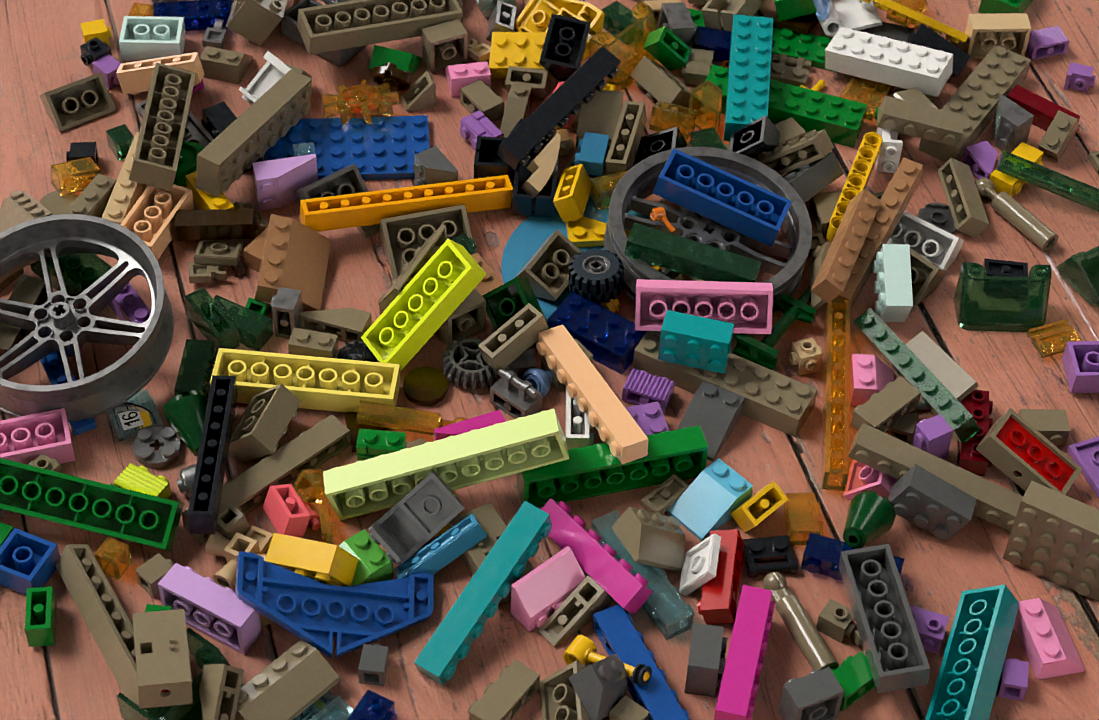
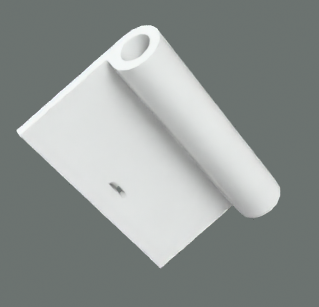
[819,0,882,37]

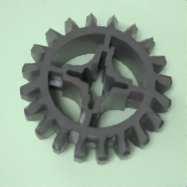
[442,335,499,390]

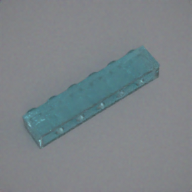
[591,510,694,640]

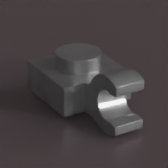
[202,19,227,49]

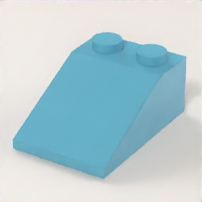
[668,458,753,541]

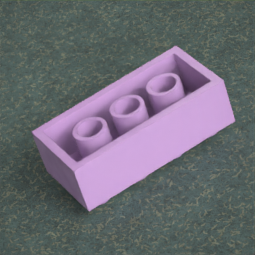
[158,563,262,655]

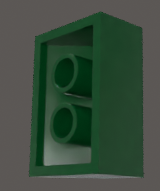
[482,277,550,350]

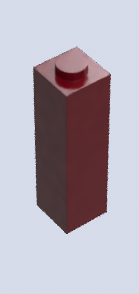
[1007,85,1080,136]

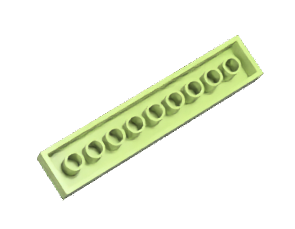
[323,409,569,521]

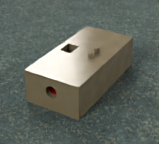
[448,502,534,605]
[132,609,192,709]

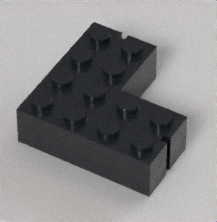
[474,136,560,217]

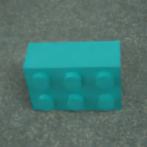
[658,310,734,374]

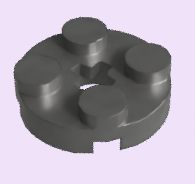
[133,427,181,469]

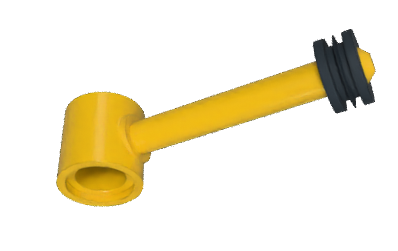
[562,635,652,686]

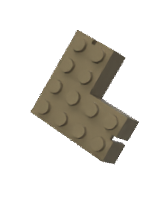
[688,0,765,32]

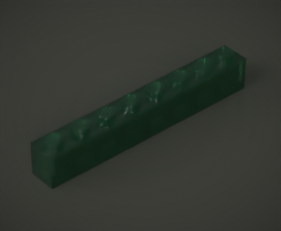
[853,308,981,444]

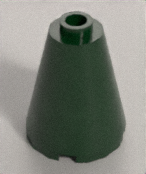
[163,390,208,456]
[843,491,896,549]

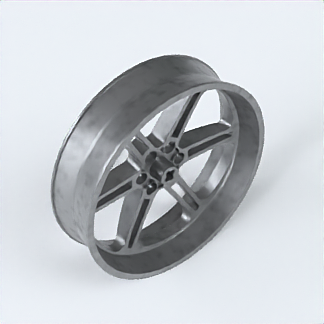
[0,214,174,422]

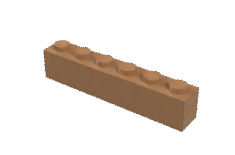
[811,189,881,303]

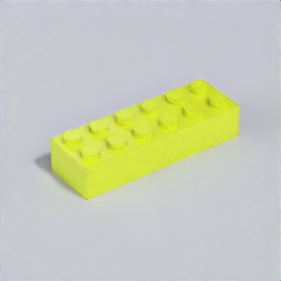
[361,239,487,371]

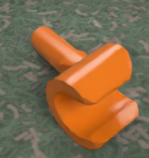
[650,207,676,233]

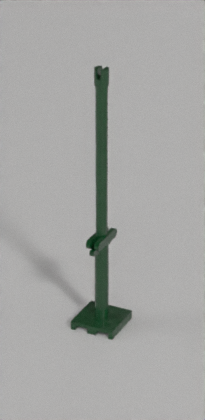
[732,285,816,371]

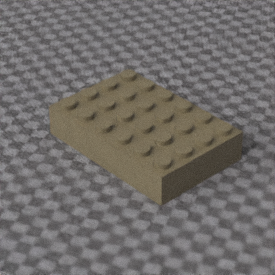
[1002,481,1099,602]

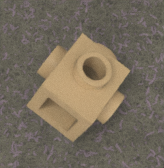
[789,337,823,376]

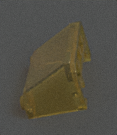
[588,1,659,91]

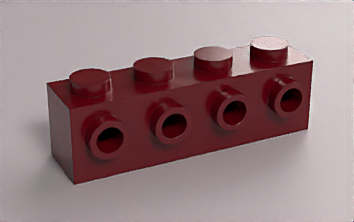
[957,390,993,476]

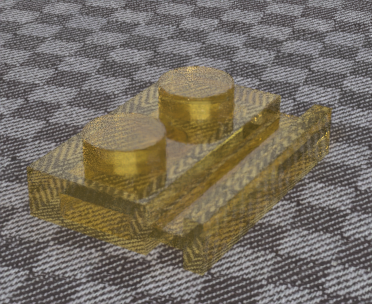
[1027,319,1082,358]

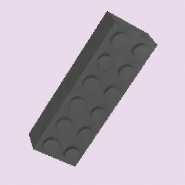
[839,544,930,693]

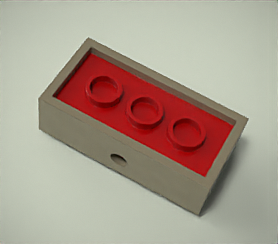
[976,408,1082,495]

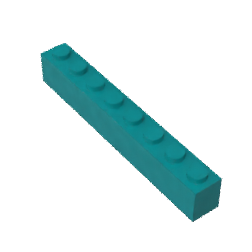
[414,501,553,685]

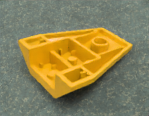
[514,0,605,65]

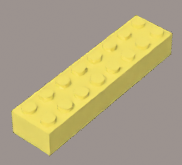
[210,348,400,417]

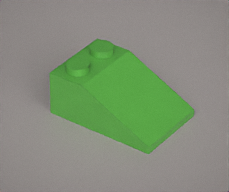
[320,529,393,587]

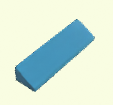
[394,514,487,579]

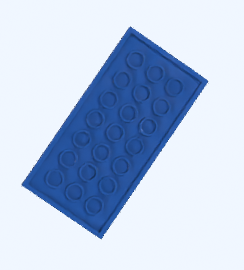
[263,115,429,180]

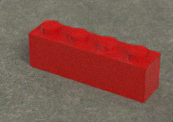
[698,529,744,624]

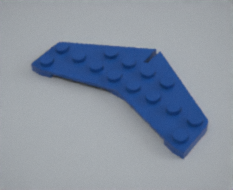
[235,551,434,658]

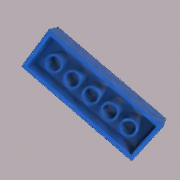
[653,148,792,247]

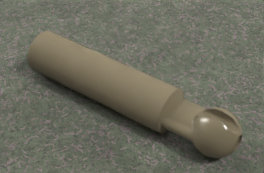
[975,177,1059,252]
[763,572,839,671]

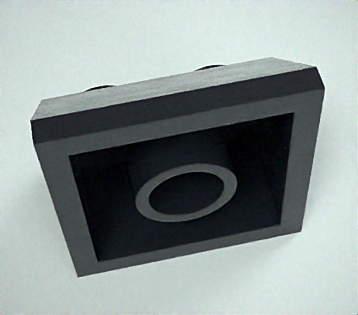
[729,116,780,159]

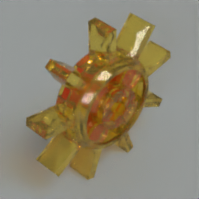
[322,80,399,125]

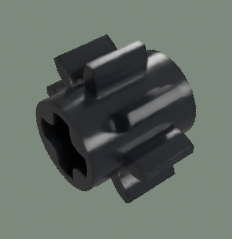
[339,339,369,361]

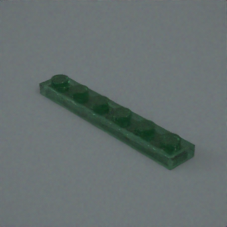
[996,150,1099,212]

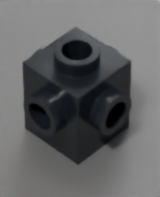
[80,37,112,69]

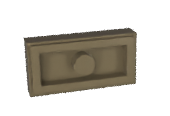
[641,474,689,515]

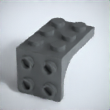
[368,471,466,565]

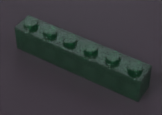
[624,223,762,283]

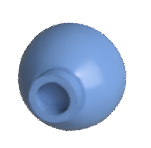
[523,368,553,397]

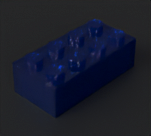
[548,292,647,375]

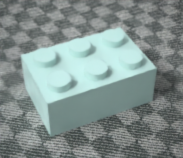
[119,16,186,61]
[872,244,913,322]

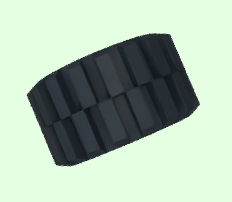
[569,248,624,305]

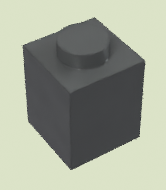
[358,644,389,686]

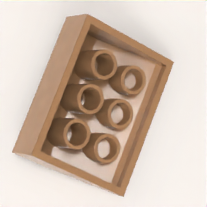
[254,214,331,311]

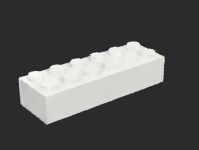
[825,27,953,97]

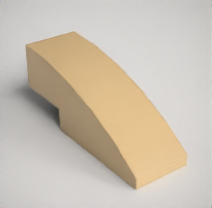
[520,133,561,199]

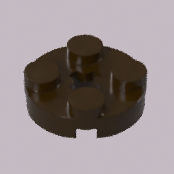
[371,63,413,91]

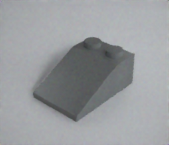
[677,380,745,462]

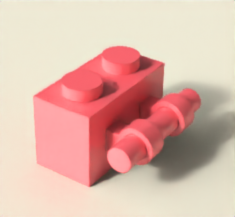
[263,484,321,538]

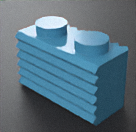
[574,132,610,177]

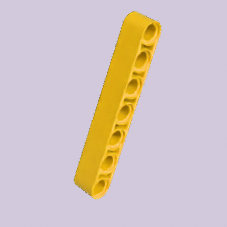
[827,132,882,243]

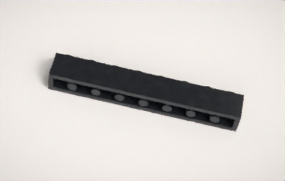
[496,46,621,170]
[187,375,238,535]

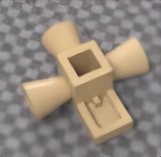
[206,526,273,590]

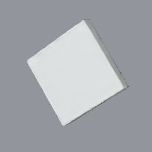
[679,533,721,596]

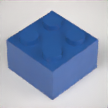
[0,528,60,595]

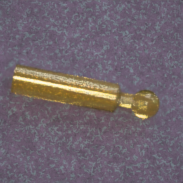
[356,400,467,436]

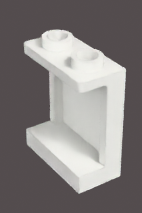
[238,51,292,104]
[876,127,903,173]

